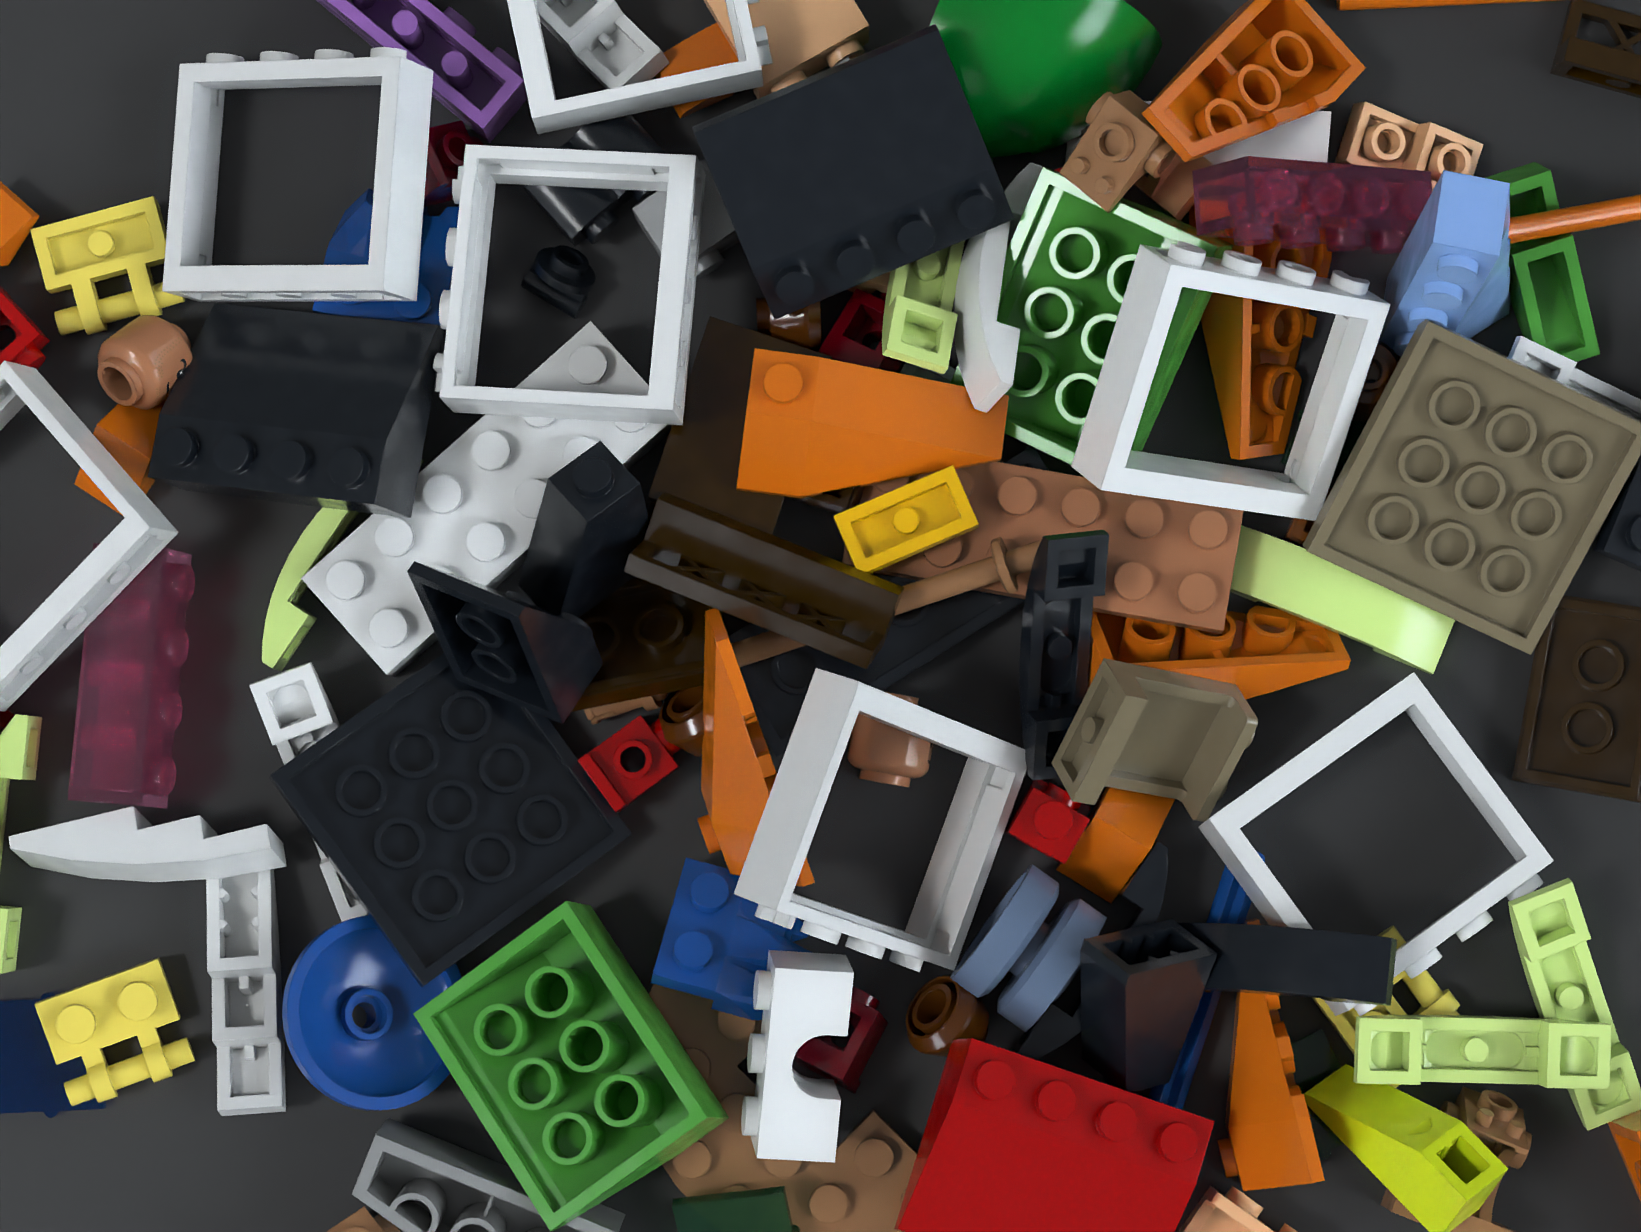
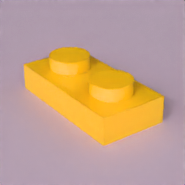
[833,465,979,574]

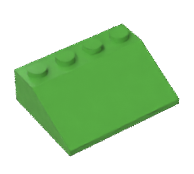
[950,167,1234,465]
[413,901,729,1231]

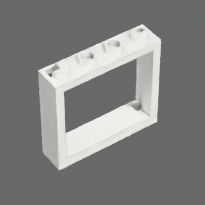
[507,0,773,134]
[162,47,434,302]
[433,144,706,425]
[1071,241,1390,521]
[0,360,179,712]
[733,668,1027,972]
[1198,672,1554,1016]

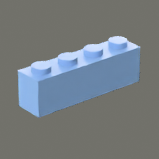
[1379,170,1511,357]

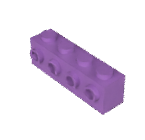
[316,0,528,143]

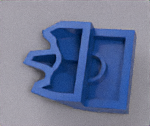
[312,178,459,325]
[651,857,813,1020]

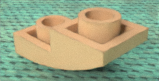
[1335,101,1484,196]

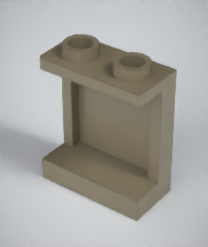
[1052,658,1258,822]

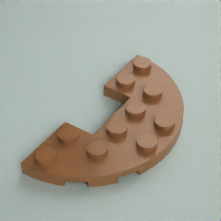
[649,984,917,1232]

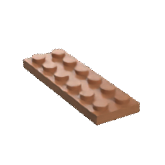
[842,462,1244,634]

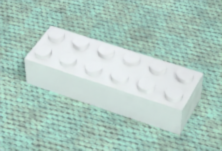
[301,321,672,677]

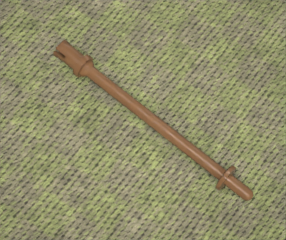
[584,537,1042,725]

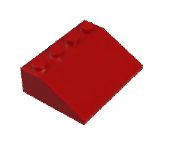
[894,1038,1215,1232]

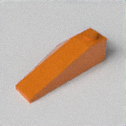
[1141,0,1366,163]
[1189,195,1333,460]
[736,348,1009,498]
[1087,605,1351,700]
[697,608,815,887]
[1217,918,1325,1191]

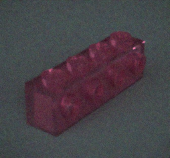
[1192,156,1432,255]
[68,543,195,809]

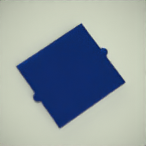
[0,992,106,1118]

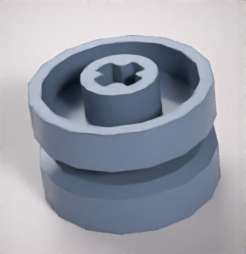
[950,864,1107,1032]

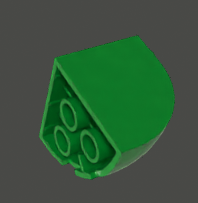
[930,0,1163,161]

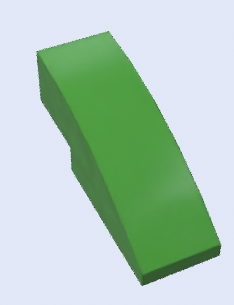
[1485,162,1600,362]

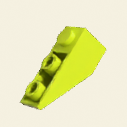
[1304,1064,1508,1232]

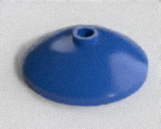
[282,915,462,1111]

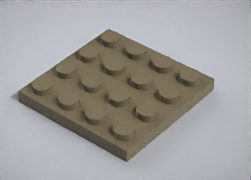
[1303,319,1641,655]

